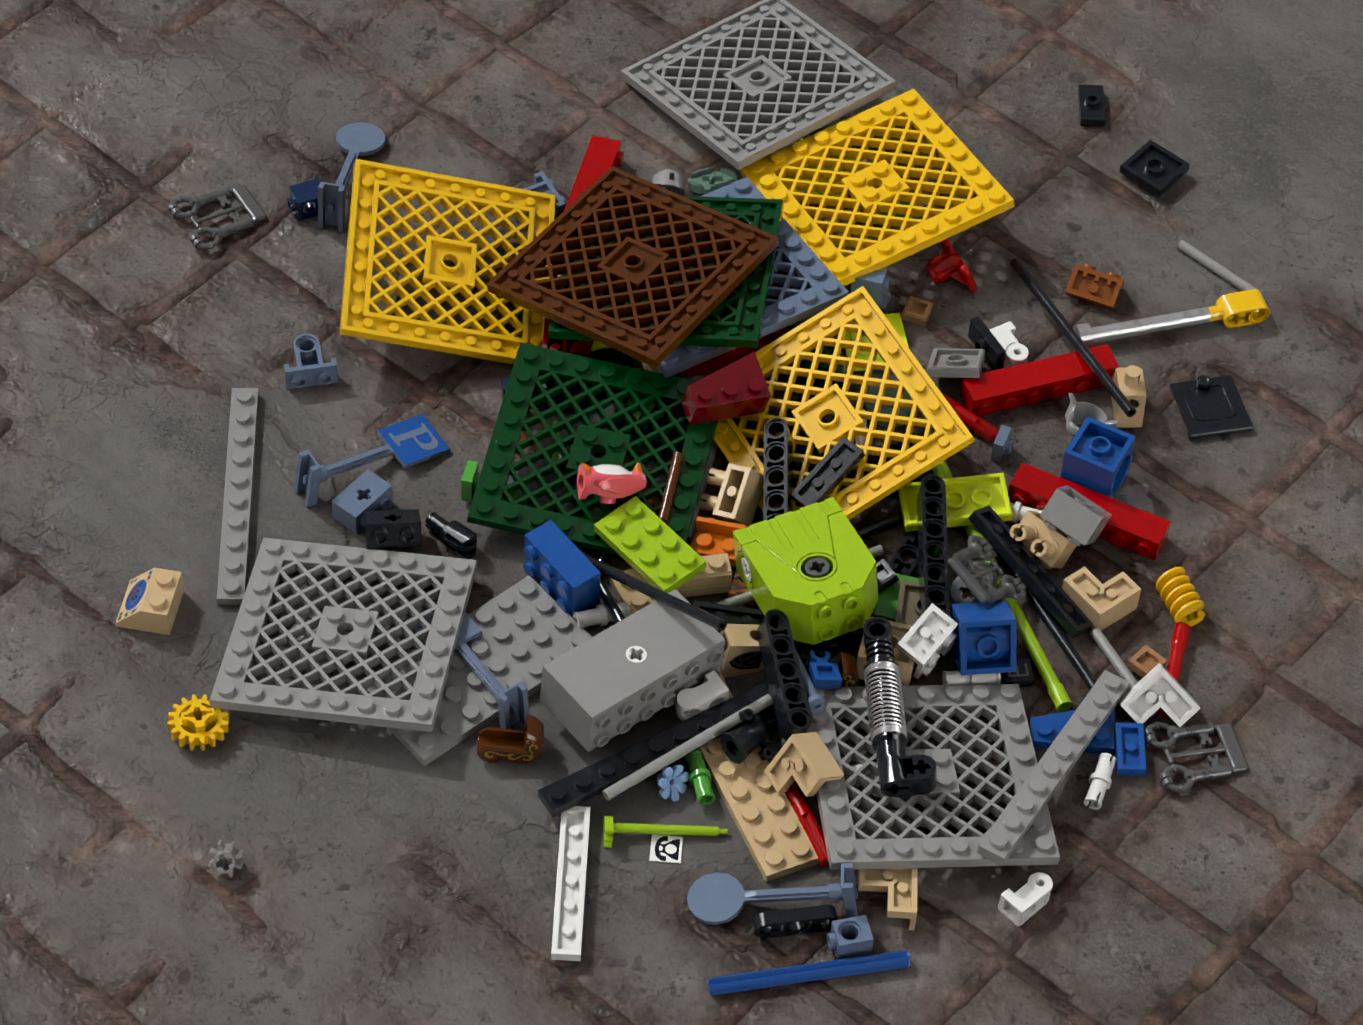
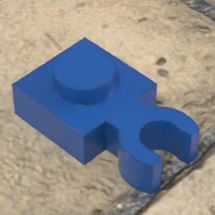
[808,650,842,690]

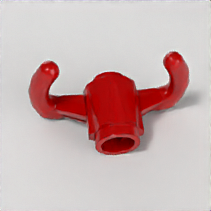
[925,238,977,294]

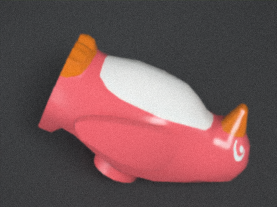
[577,463,647,504]

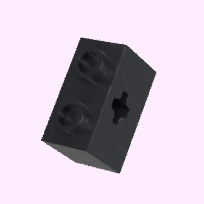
[364,509,421,549]

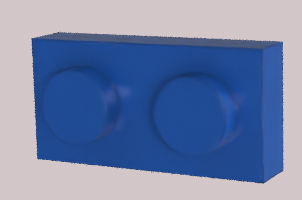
[1114,722,1146,776]

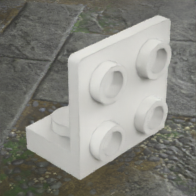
[896,603,958,680]

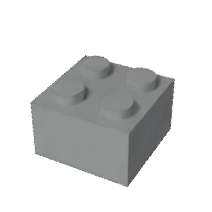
[1040,485,1112,546]

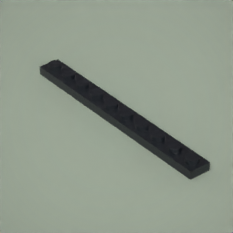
[538,681,791,817]

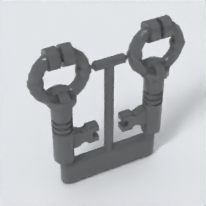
[167,185,267,249]
[947,535,1026,604]
[1144,721,1248,793]

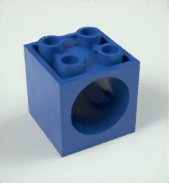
[1061,416,1136,498]
[951,601,1017,675]

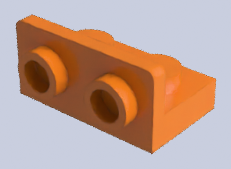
[690,516,747,567]

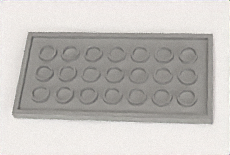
[356,575,592,766]

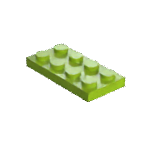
[594,496,706,593]

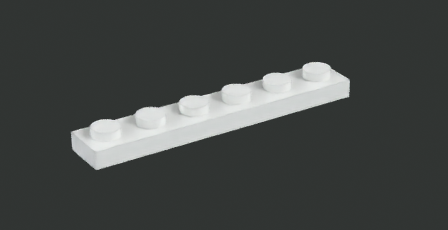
[551,806,591,961]

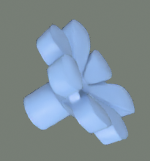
[657,764,689,802]

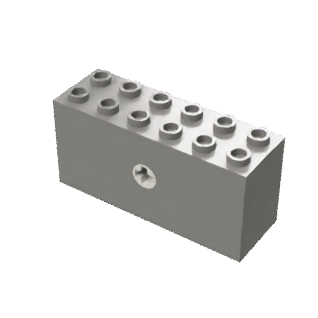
[540,589,725,752]

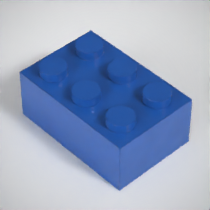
[523,520,601,618]

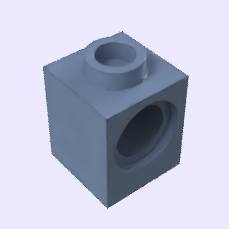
[827,915,874,960]

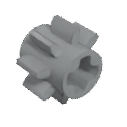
[208,840,244,877]

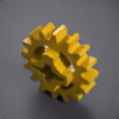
[167,694,229,751]

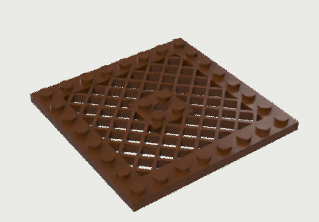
[487,166,779,368]

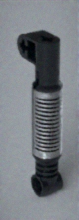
[863,617,937,797]

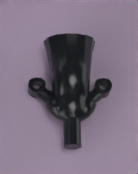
[720,708,778,764]

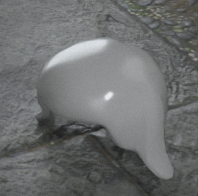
[1065,393,1119,438]

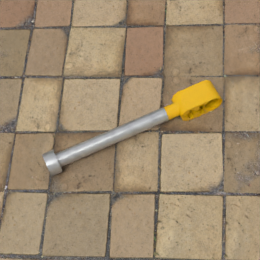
[1073,289,1270,348]

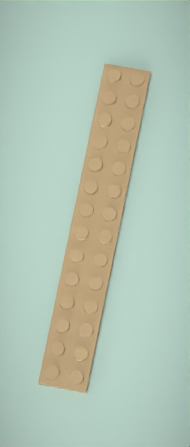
[610,568,819,882]

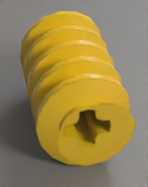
[1155,567,1205,627]

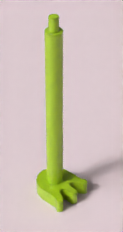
[603,816,727,848]

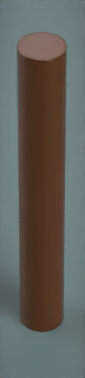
[658,452,684,524]

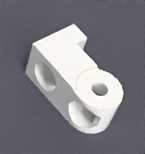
[990,321,1029,368]
[676,671,729,721]
[998,872,1053,927]

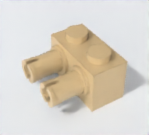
[699,463,764,527]
[1010,510,1077,570]

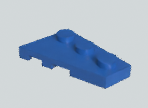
[1029,708,1115,755]

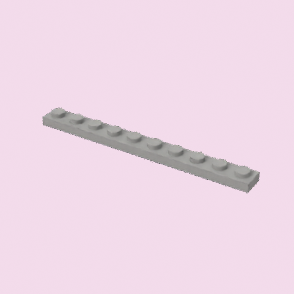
[217,388,259,606]
[977,670,1130,866]

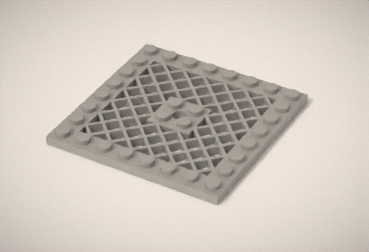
[621,0,896,170]
[209,538,477,732]
[806,684,1060,870]

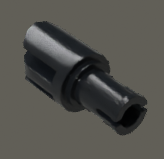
[425,512,477,559]

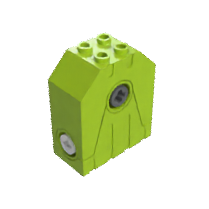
[733,497,879,645]

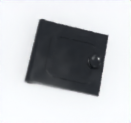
[1170,375,1253,440]

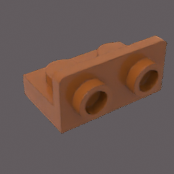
[1065,264,1124,310]

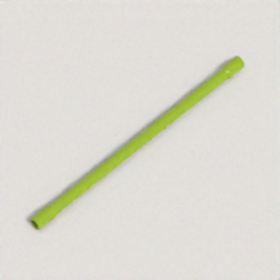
[931,460,1073,712]

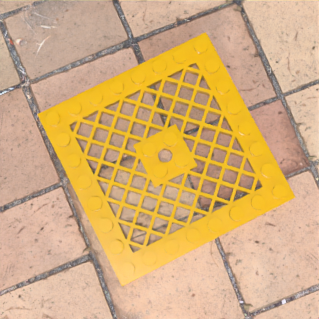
[740,89,1015,286]
[339,159,555,364]
[713,286,975,520]

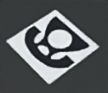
[649,834,683,863]

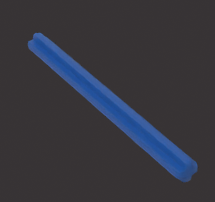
[708,950,911,995]

